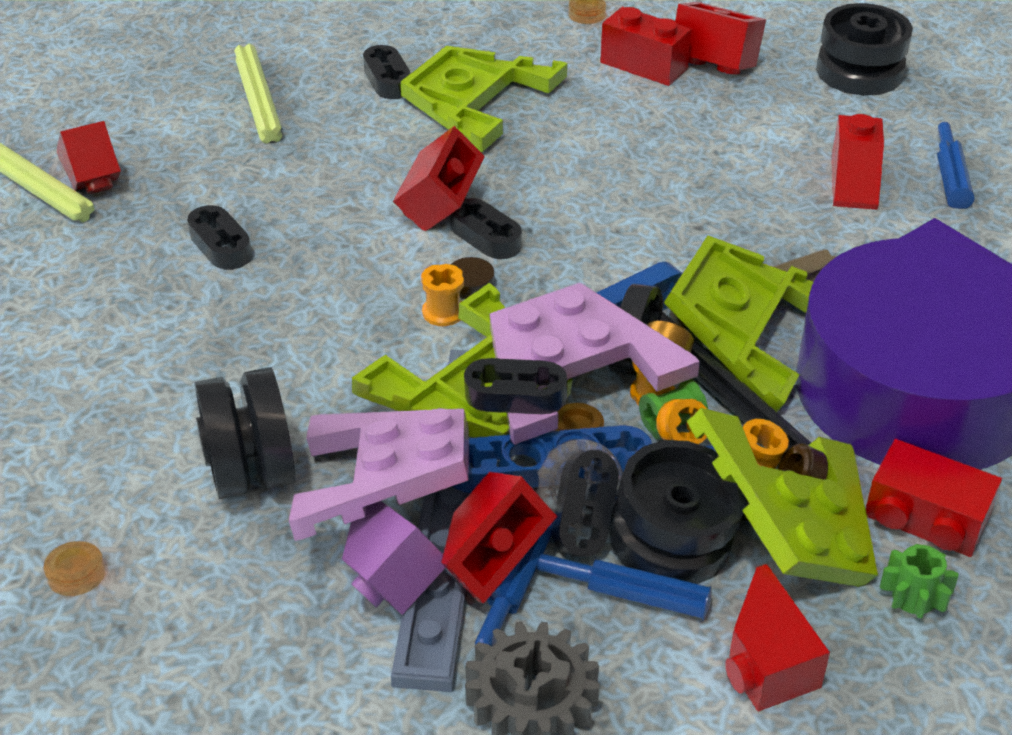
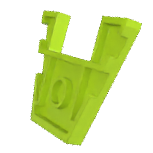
[401,46,568,152]
[664,235,813,412]
[352,283,573,438]
[687,408,878,587]

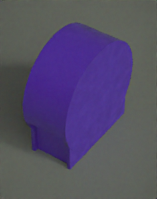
[796,218,1012,470]

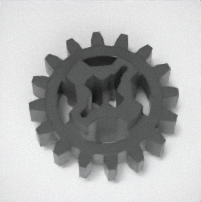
[465,621,600,735]

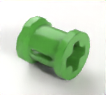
[639,379,708,440]

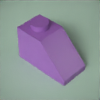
[342,501,446,615]

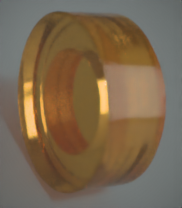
[568,0,606,24]
[43,541,105,596]

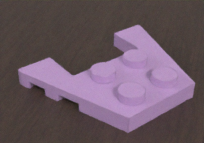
[490,283,699,445]
[289,408,469,541]

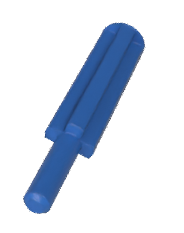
[937,122,975,209]
[475,523,552,646]
[536,554,712,621]

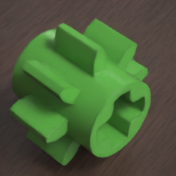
[880,544,959,618]

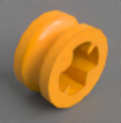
[656,399,707,444]
[743,419,789,469]

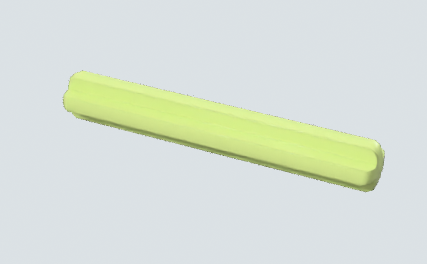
[234,43,282,144]
[0,143,94,222]

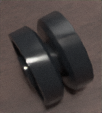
[816,3,913,96]
[194,367,296,499]
[609,440,747,584]

